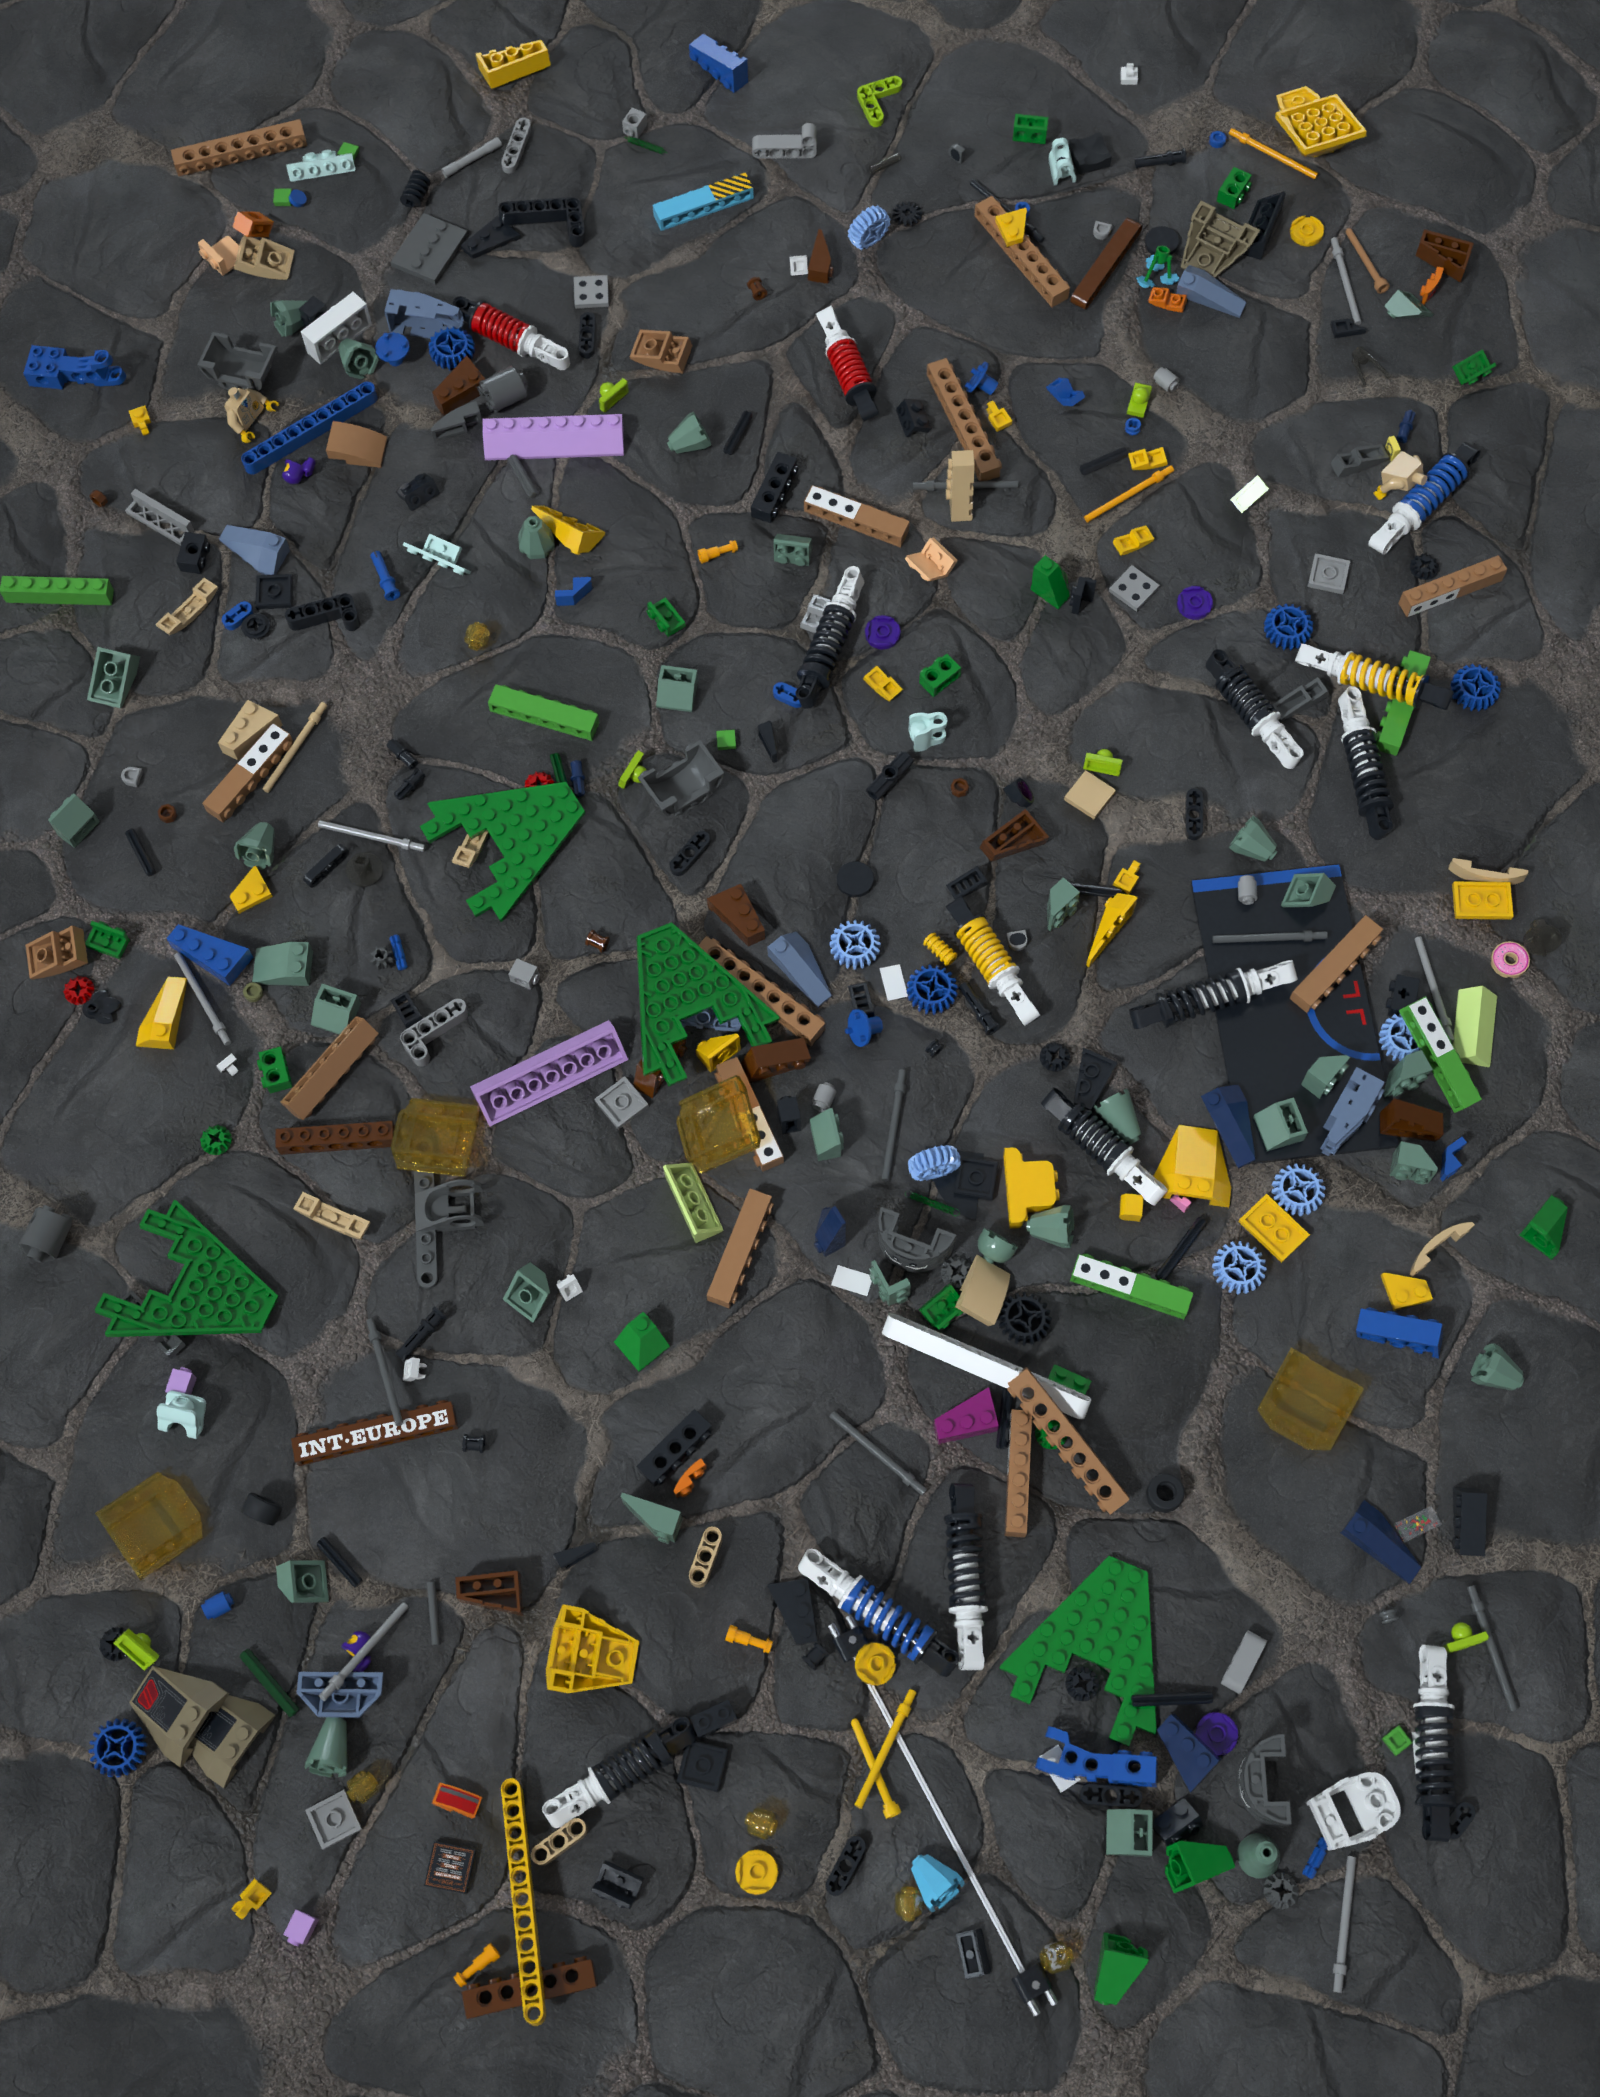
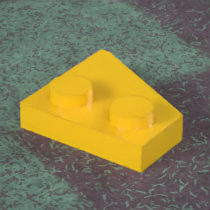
[995,208,1027,247]
[1381,1273,1433,1311]

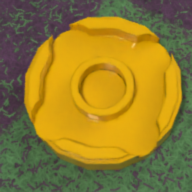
[1290,216,1324,247]
[855,1642,896,1685]
[735,1850,778,1895]

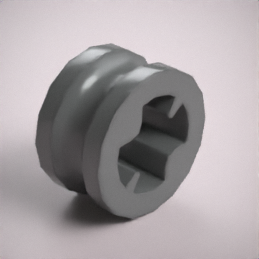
[1379,1609,1400,1625]

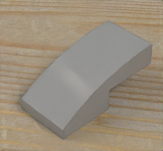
[800,594,831,633]

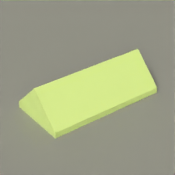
[1452,986,1497,1067]
[663,1163,724,1243]

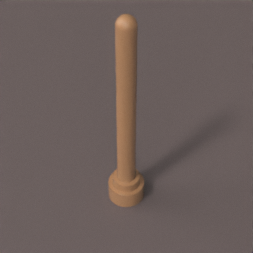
[1346,228,1390,294]

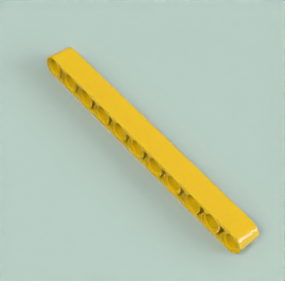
[501,1778,546,2026]

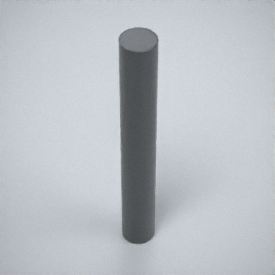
[427,1582,440,1646]

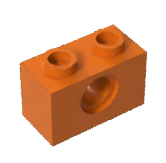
[233,211,274,237]

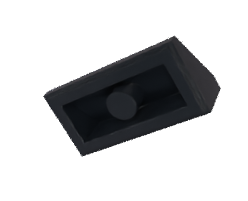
[956,1929,991,1979]

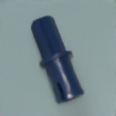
[1396,409,1416,443]
[570,760,585,797]

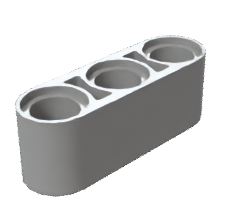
[1220,1630,1267,1694]

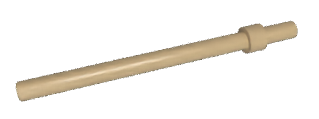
[262,702,327,793]

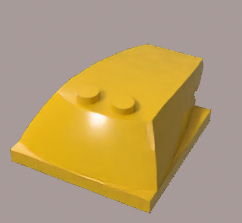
[1275,86,1366,157]

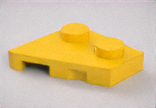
[230,866,272,914]

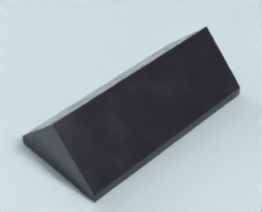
[1242,191,1286,260]

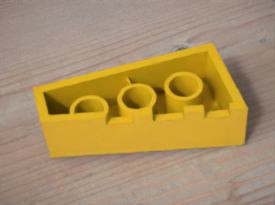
[475,40,551,89]

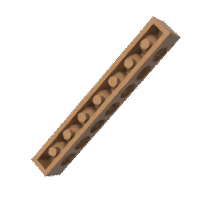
[171,119,307,177]
[975,196,1070,307]
[927,358,1002,481]
[698,936,825,1046]
[1007,1367,1130,1515]

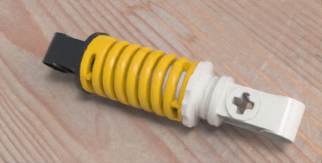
[946,896,1041,1026]

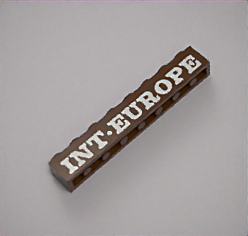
[291,1400,458,1466]

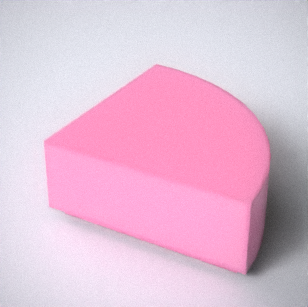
[1170,1195,1191,1213]

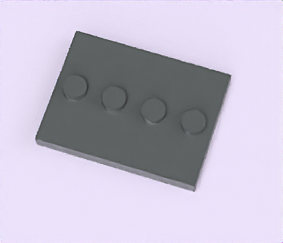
[391,213,468,285]

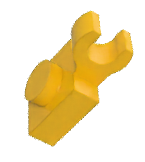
[986,401,1012,432]
[129,406,151,436]
[1113,860,1141,894]
[232,1878,272,1919]

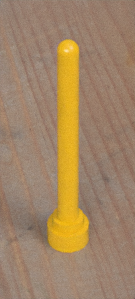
[851,1718,902,1819]

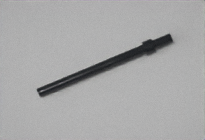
[970,179,1045,243]

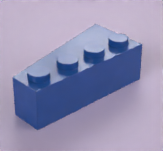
[689,34,748,93]
[166,924,254,986]
[1356,1308,1443,1359]

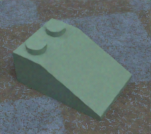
[87,647,140,708]
[252,942,313,986]
[621,1493,683,1544]

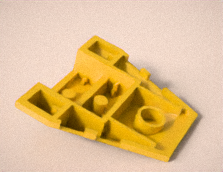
[1153,1125,1231,1208]
[546,1604,639,1693]

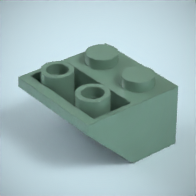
[773,534,812,566]
[656,665,698,712]
[48,793,100,848]
[1047,877,1080,931]
[311,984,361,1035]
[1383,1050,1433,1097]
[1301,1055,1350,1099]
[1253,1098,1308,1151]
[810,1108,844,1161]
[1390,1141,1438,1184]
[1106,1809,1153,1857]

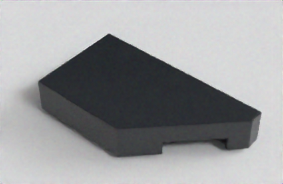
[1330,318,1366,338]

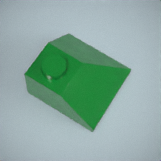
[614,1312,670,1372]

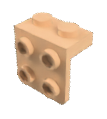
[198,236,239,276]
[905,537,958,581]

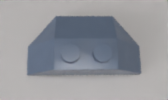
[297,1672,384,1718]

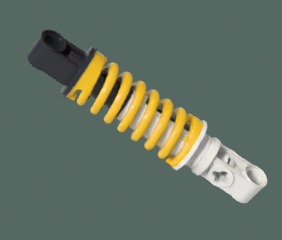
[1295,644,1454,710]

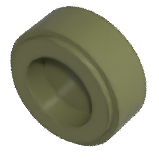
[243,982,263,1002]

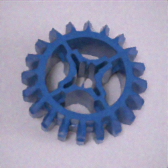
[428,326,475,371]
[1264,603,1313,651]
[1450,664,1501,712]
[906,964,958,1015]
[88,1718,148,1778]

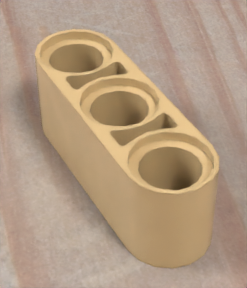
[689,1527,723,1588]
[531,1818,588,1866]

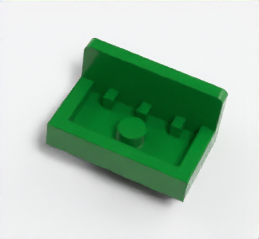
[1452,349,1497,385]
[647,597,686,637]
[85,921,130,959]
[919,1284,963,1330]
[1048,1364,1091,1395]

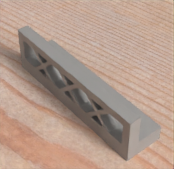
[125,489,194,546]

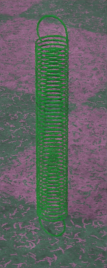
[624,136,668,154]
[905,1191,960,1216]

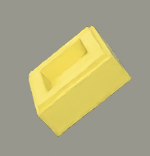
[1385,436,1401,461]

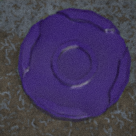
[1177,586,1213,620]
[865,615,901,650]
[1195,1712,1238,1756]

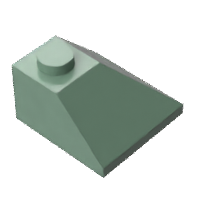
[1385,290,1434,319]
[1281,873,1336,907]
[503,1262,550,1323]
[276,1560,329,1603]

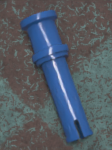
[370,551,400,601]

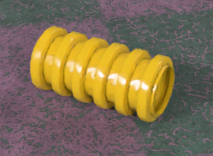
[923,932,957,966]

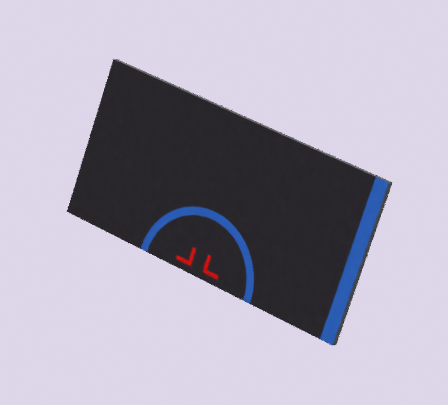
[1191,865,1399,1165]

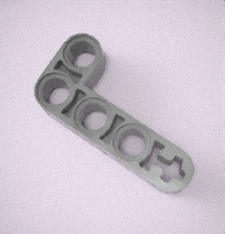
[752,123,817,159]
[400,999,469,1067]

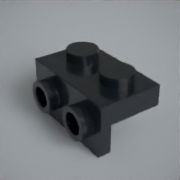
[896,399,932,437]
[396,473,440,511]
[1069,576,1097,615]
[1152,1798,1203,1847]
[591,1860,644,1909]

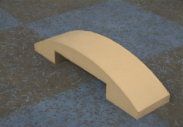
[156,578,218,635]
[452,831,489,868]
[1448,858,1528,885]
[293,1192,371,1240]
[1409,1222,1475,1277]

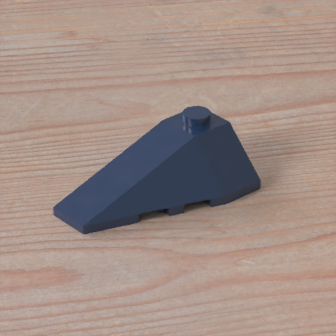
[1201,1085,1256,1169]
[814,1206,846,1257]
[1340,1500,1422,1584]

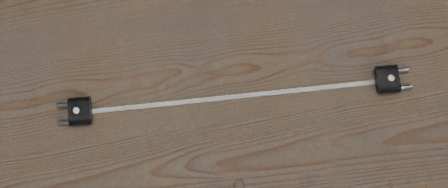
[828,1615,1058,2016]

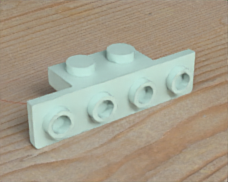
[286,150,355,182]
[403,534,471,575]

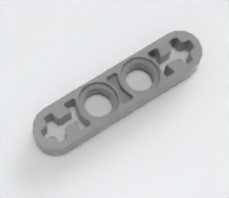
[501,118,532,174]

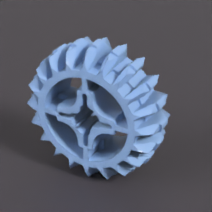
[848,205,891,250]
[830,919,881,970]
[1379,1014,1420,1061]
[908,1145,961,1181]
[1271,1163,1325,1216]
[1212,1241,1267,1295]

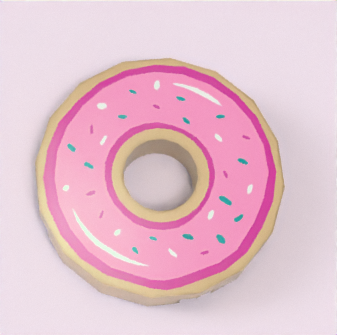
[1491,941,1530,978]

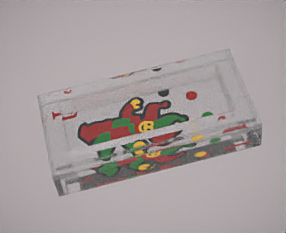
[1394,1506,1442,1543]

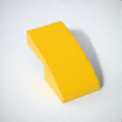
[1128,447,1168,470]
[1112,525,1155,556]
[863,666,903,702]

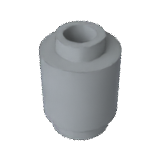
[1153,367,1179,393]
[1238,875,1258,905]
[812,1082,837,1112]

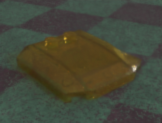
[676,1075,761,1173]
[391,1098,479,1177]
[1257,1348,1364,1451]
[95,1472,203,1580]

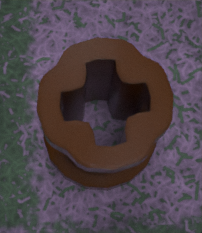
[747,277,767,300]
[585,930,610,953]

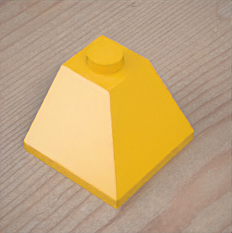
[696,1034,741,1072]

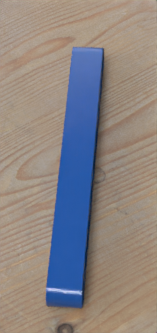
[241,382,377,474]

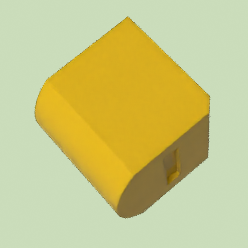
[1119,1194,1143,1222]

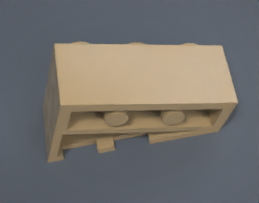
[218,700,283,760]

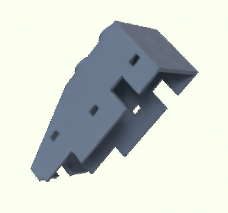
[384,289,464,339]
[1320,1067,1385,1156]

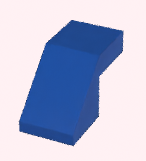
[1046,378,1085,406]
[555,577,592,606]
[1440,1137,1467,1182]

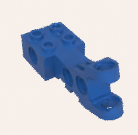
[23,345,126,390]
[1035,1726,1158,1788]

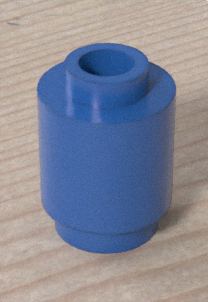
[201,1591,234,1620]

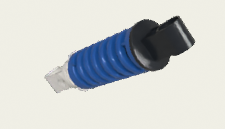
[1368,442,1481,555]
[798,1549,960,1677]

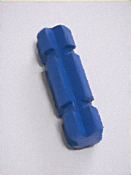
[389,935,408,971]
[1302,1837,1328,1879]

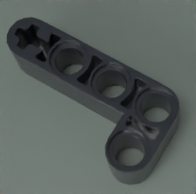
[285,593,360,631]

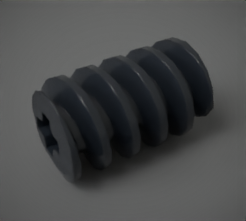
[400,170,431,208]

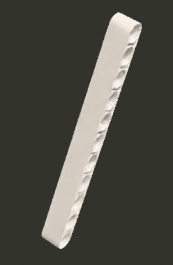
[882,1313,1091,1419]

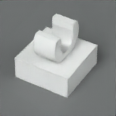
[1121,63,1138,85]
[789,255,808,276]
[216,1053,238,1076]
[556,1275,583,1302]
[403,1357,427,1382]

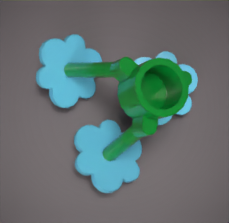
[1136,246,1179,288]

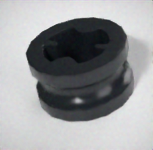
[925,1039,944,1058]

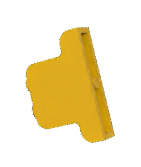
[1003,1147,1059,1228]

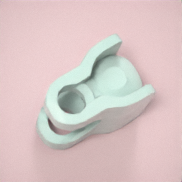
[1049,138,1076,186]
[908,712,947,752]
[157,1390,206,1439]

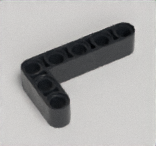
[498,197,585,247]

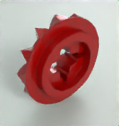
[525,771,554,788]
[63,975,95,1005]

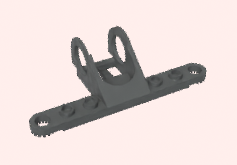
[413,1138,485,1289]

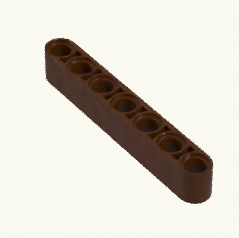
[1070,217,1143,310]

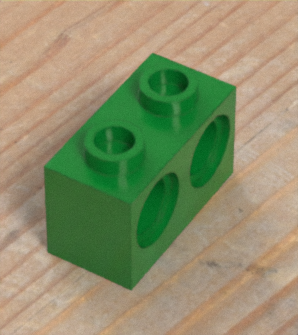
[1012,114,1049,144]
[1216,167,1252,209]
[919,654,961,698]
[257,1046,293,1094]

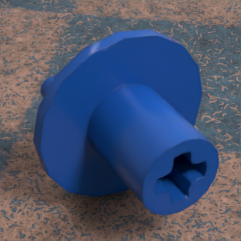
[375,332,410,366]
[965,362,998,395]
[845,1009,883,1047]

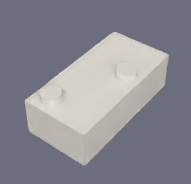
[301,292,372,365]

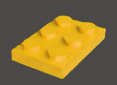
[1452,881,1513,920]
[1238,1194,1310,1263]

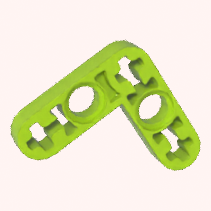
[857,76,902,127]

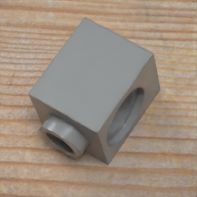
[622,108,647,138]
[508,959,540,990]

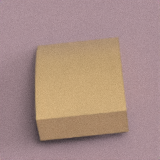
[234,235,295,280]
[955,1255,1010,1326]

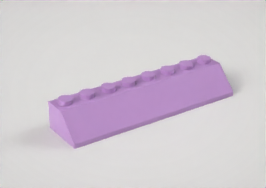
[483,414,624,460]
[470,1020,628,1127]

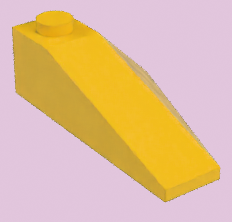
[531,505,606,555]
[1086,893,1138,967]
[136,977,187,1049]

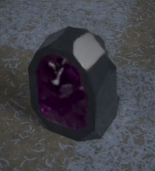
[1003,777,1034,808]

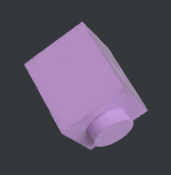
[165,1367,196,1395]
[283,1910,319,1947]

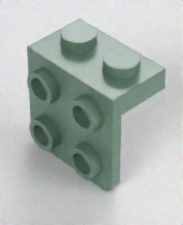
[869,1260,911,1306]

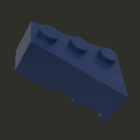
[1157,1714,1222,1792]

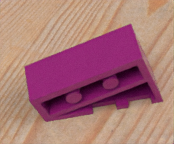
[933,1387,999,1444]

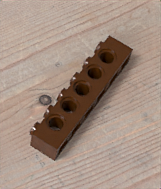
[275,1121,396,1155]
[462,1956,598,2019]

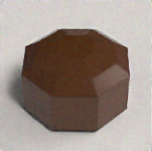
[89,490,108,507]
[950,778,969,798]
[158,804,177,823]

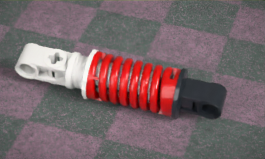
[453,296,570,370]
[816,306,879,422]

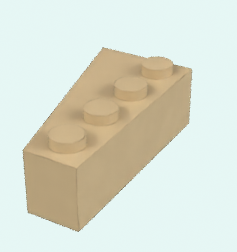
[946,450,975,522]

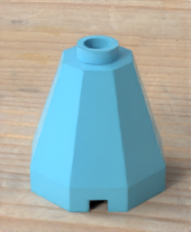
[911,1854,965,1913]

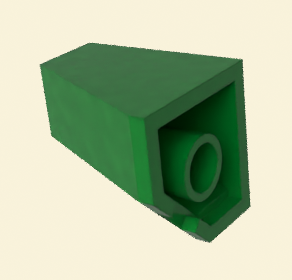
[1031,555,1070,610]
[1519,1195,1568,1260]
[1165,1841,1235,1893]
[1094,1932,1148,2005]

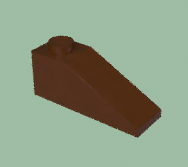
[808,229,834,284]

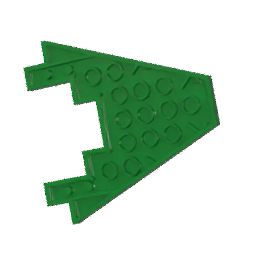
[420,782,585,922]
[636,922,780,1087]
[95,1200,278,1337]
[999,1556,1156,1747]

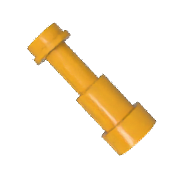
[697,540,738,564]
[725,1625,773,1653]
[453,1943,501,1988]

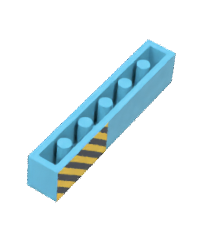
[653,172,754,231]

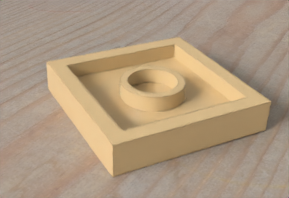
[1064,770,1116,820]

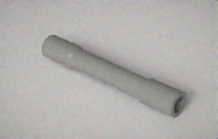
[441,137,502,178]

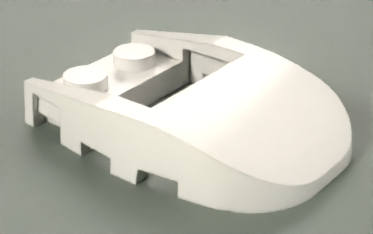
[1306,1772,1400,1851]

